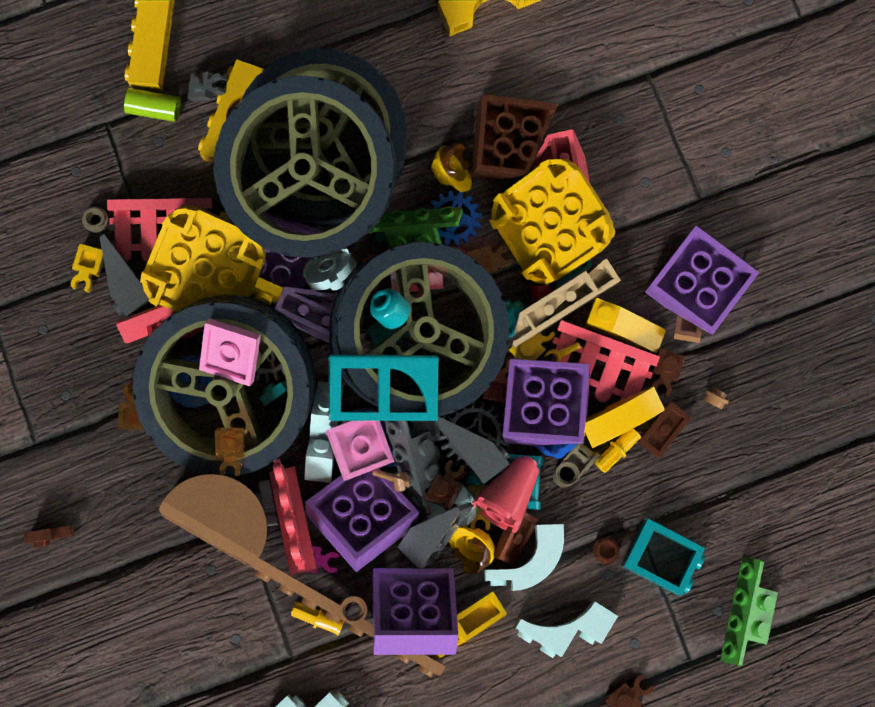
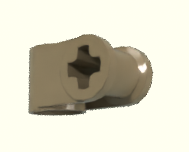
[553,443,600,488]

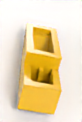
[585,386,665,448]
[431,592,507,660]

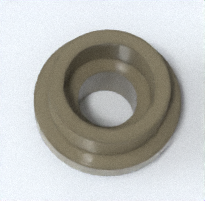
[82,207,109,233]

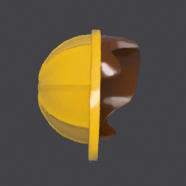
[431,142,472,192]
[449,526,495,575]

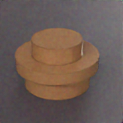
[704,387,729,409]

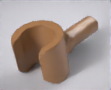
[373,469,410,491]

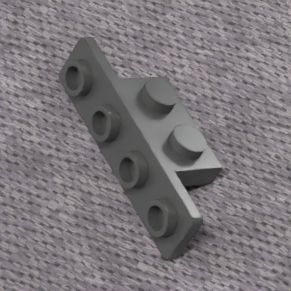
[385,421,442,517]

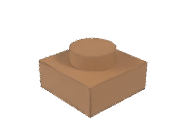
[674,315,702,343]

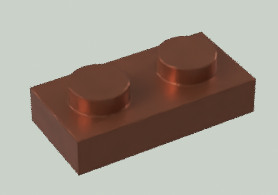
[638,401,692,459]
[494,512,538,567]

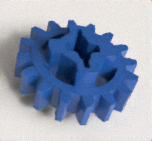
[431,191,482,247]

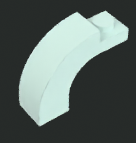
[484,524,564,591]

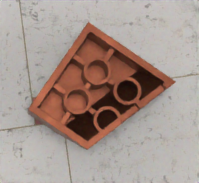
[471,94,558,180]

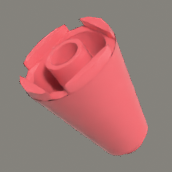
[472,456,539,533]

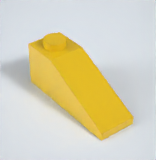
[584,298,666,354]

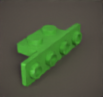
[368,206,463,249]
[721,557,778,666]

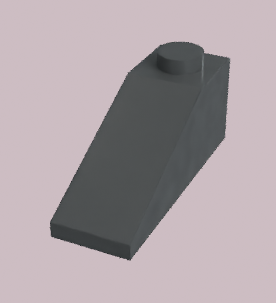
[100,234,149,317]
[434,417,510,485]
[397,502,474,569]

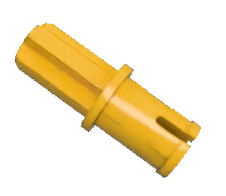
[595,429,641,473]
[291,601,344,636]

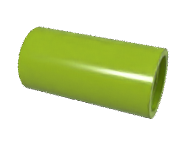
[124,88,181,122]

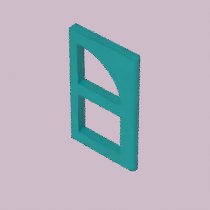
[328,354,439,421]

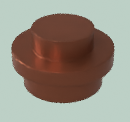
[593,537,620,564]

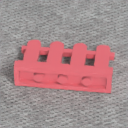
[107,198,215,262]
[551,320,660,402]
[269,459,317,576]

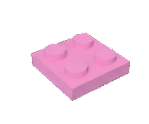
[199,318,261,386]
[326,421,394,481]

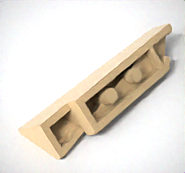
[512,259,621,349]

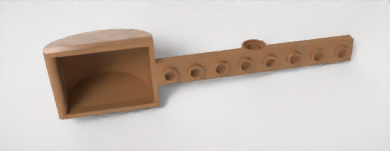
[159,474,445,677]

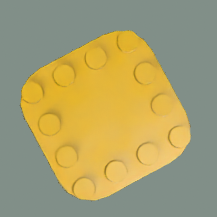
[489,158,615,284]
[140,205,266,312]

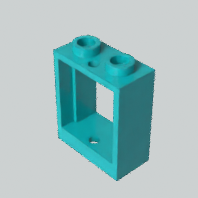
[621,519,706,596]

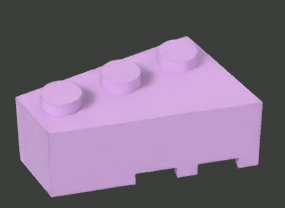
[273,287,337,343]

